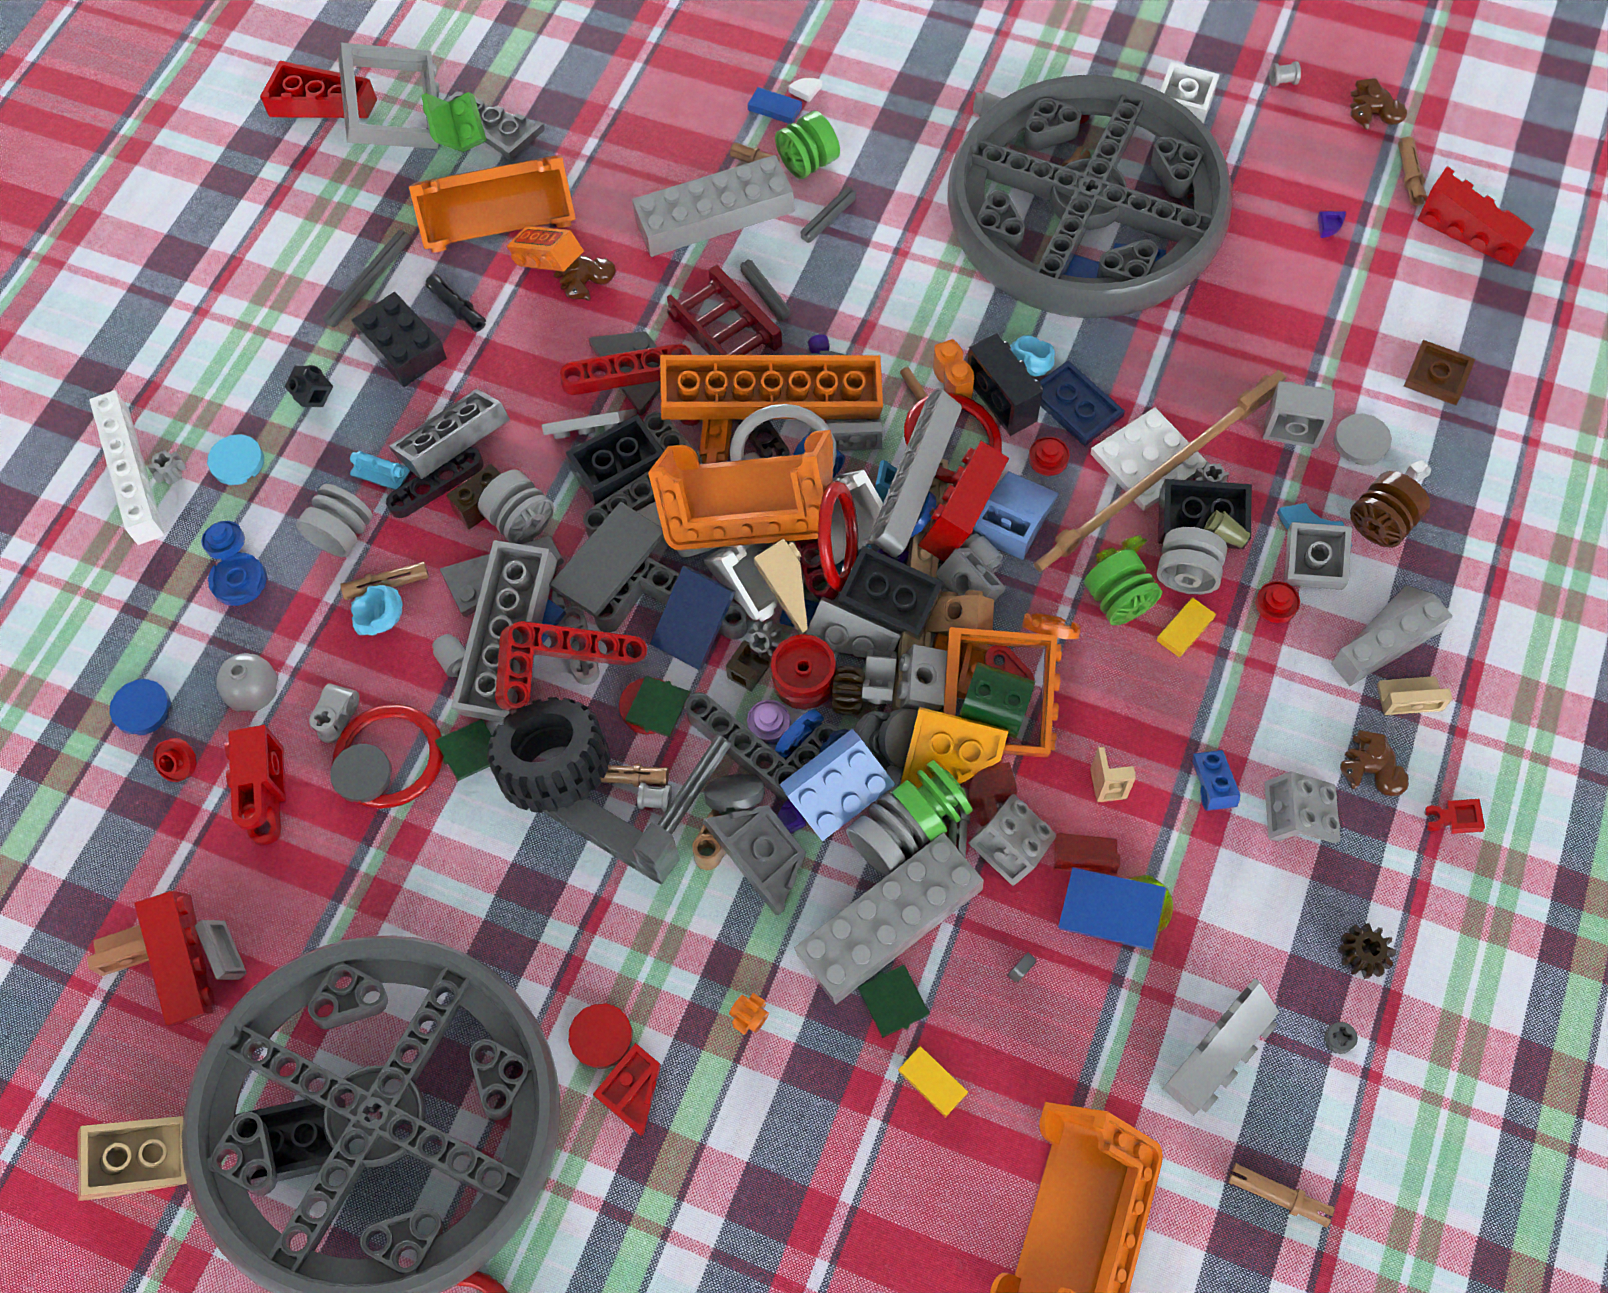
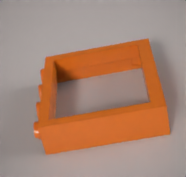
[942,627,1062,758]

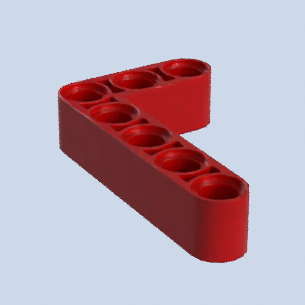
[560,344,700,426]
[495,621,647,711]

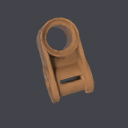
[692,809,726,870]

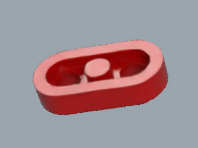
[984,645,1035,681]

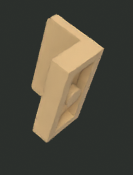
[1377,676,1452,715]
[1090,747,1136,802]

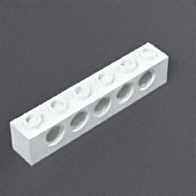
[89,390,165,545]

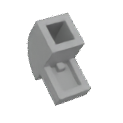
[862,649,897,704]

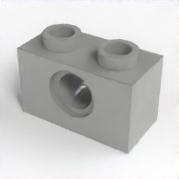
[936,548,1006,602]
[897,644,947,711]

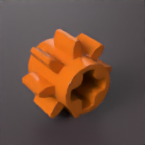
[729,992,769,1035]

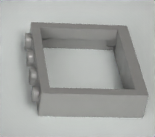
[338,43,439,149]

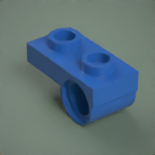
[1192,750,1240,811]

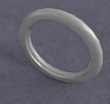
[730,404,837,468]

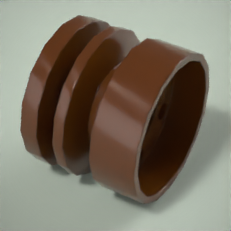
[1350,471,1430,548]

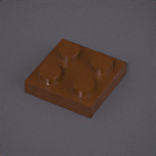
[1404,340,1475,406]

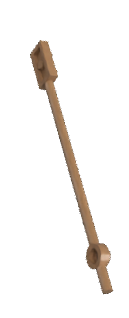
[1034,370,1287,572]

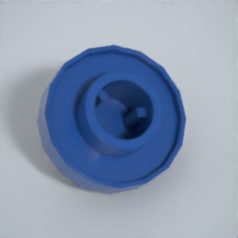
[201,521,245,559]

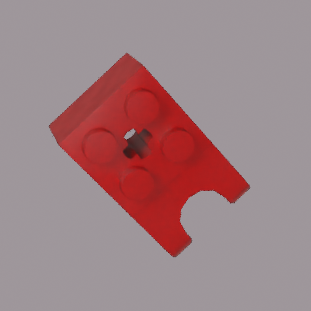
[225,724,286,845]

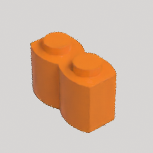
[933,339,974,399]

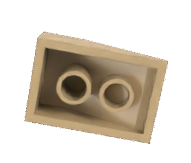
[754,539,808,634]
[78,1116,187,1201]

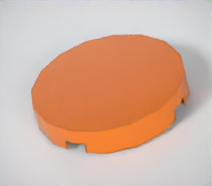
[1022,613,1081,639]

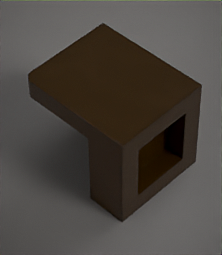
[725,640,769,692]

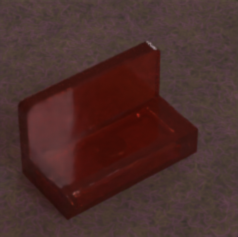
[1054,833,1120,876]

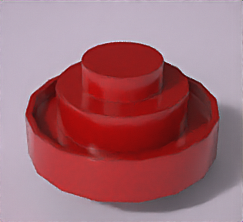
[1028,436,1070,476]
[1255,581,1301,623]
[153,738,197,782]

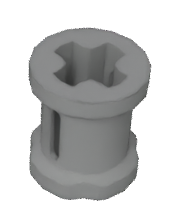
[1269,61,1301,87]
[637,782,672,812]

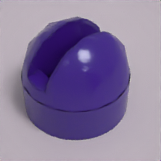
[807,334,830,354]

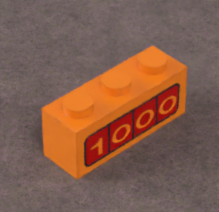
[506,226,584,272]

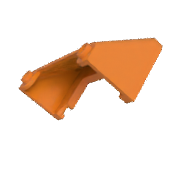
[409,155,576,253]
[648,430,833,550]
[990,1102,1163,1293]

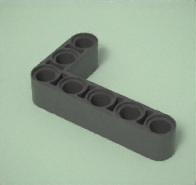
[583,412,701,538]
[594,557,748,640]
[685,692,839,801]
[543,798,680,884]

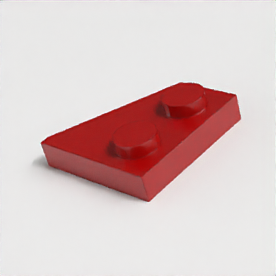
[593,1043,661,1136]

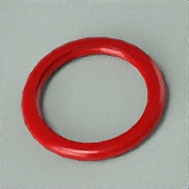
[904,392,1002,484]
[818,481,858,592]
[332,704,444,809]

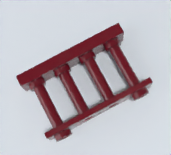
[667,264,782,355]

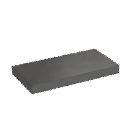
[549,502,664,618]

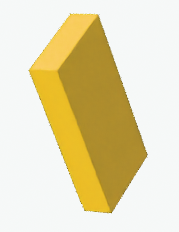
[1156,597,1216,658]
[898,1046,968,1118]

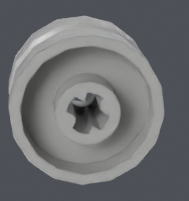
[1156,527,1228,595]

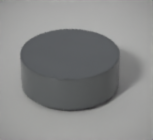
[1007,952,1037,983]

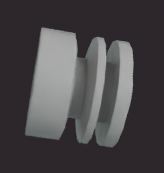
[478,470,554,544]
[296,484,373,557]
[846,794,929,876]

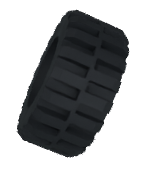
[487,697,610,813]

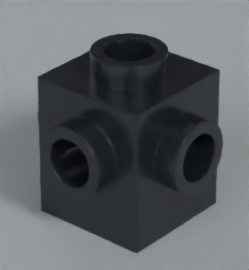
[285,365,333,407]

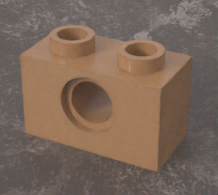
[927,590,994,636]

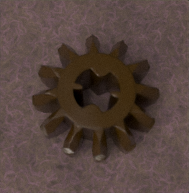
[832,665,865,716]
[1338,923,1396,979]

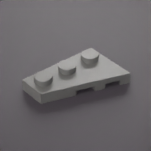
[542,409,637,439]
[805,597,902,658]

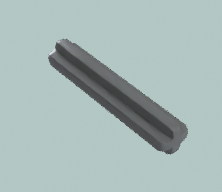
[800,187,856,243]
[740,259,790,321]

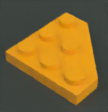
[900,707,1008,788]

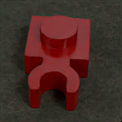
[1424,799,1485,834]

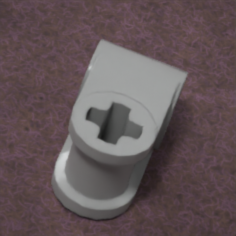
[309,683,359,743]

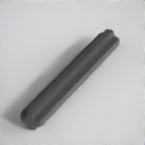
[657,735,731,835]

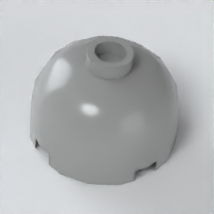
[216,653,278,712]

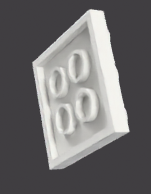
[1090,407,1207,511]

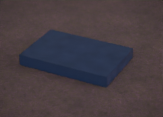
[1040,360,1125,447]
[650,566,736,670]

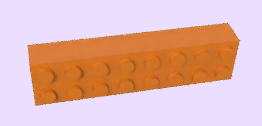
[660,355,883,420]

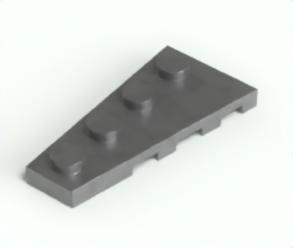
[446,91,545,160]
[440,536,564,617]

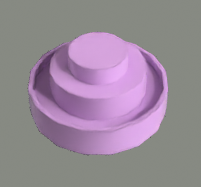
[747,700,791,744]

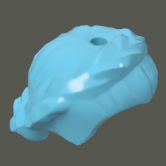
[1010,335,1055,376]
[350,585,403,636]

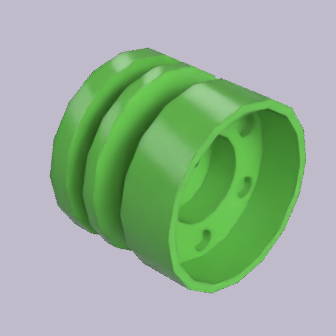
[775,110,840,179]
[1084,549,1163,625]
[891,760,973,842]

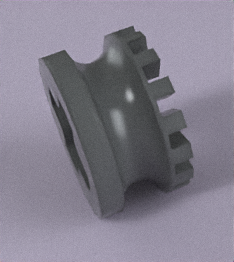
[1324,1022,1358,1054]

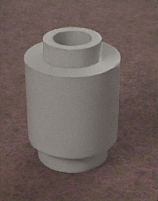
[961,533,1003,574]
[432,634,465,677]

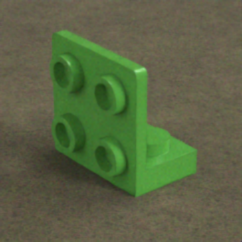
[421,92,487,152]

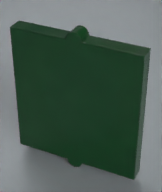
[625,676,691,738]
[435,719,494,781]
[858,964,930,1038]

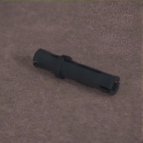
[425,274,486,332]

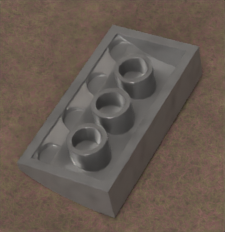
[389,389,510,479]

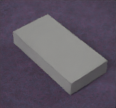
[195,920,247,980]

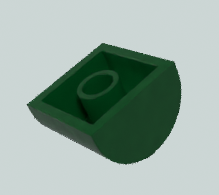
[959,662,1035,739]

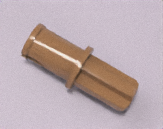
[730,143,780,163]

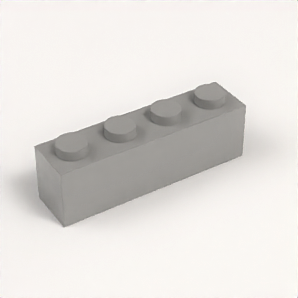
[1331,585,1453,686]
[1162,978,1279,1116]

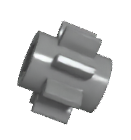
[148,450,186,485]
[1194,462,1229,483]
[746,619,784,656]

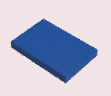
[1058,867,1166,951]

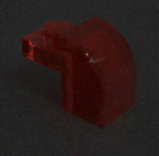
[968,762,1018,827]

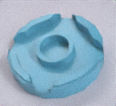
[207,434,264,485]

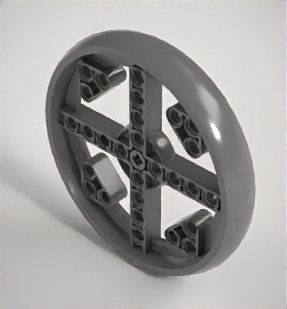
[947,75,1233,318]
[182,935,560,1293]

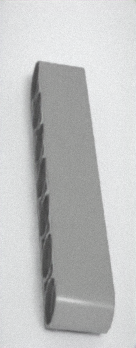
[870,388,962,557]

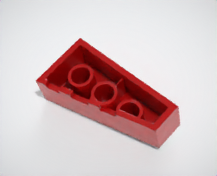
[260,60,377,118]
[1417,166,1535,267]
[918,440,1009,562]
[134,891,214,1026]

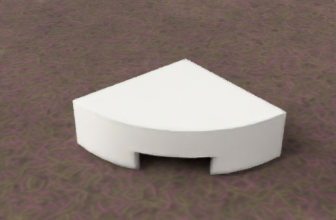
[788,78,822,102]
[1405,460,1431,482]

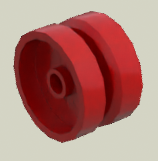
[770,634,836,710]

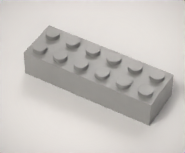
[632,155,794,257]
[451,540,557,723]
[794,832,984,1005]

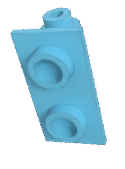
[350,451,410,490]

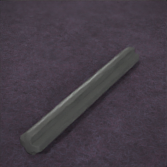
[323,230,411,327]

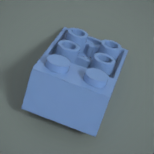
[972,471,1059,560]

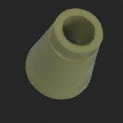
[1204,510,1250,548]

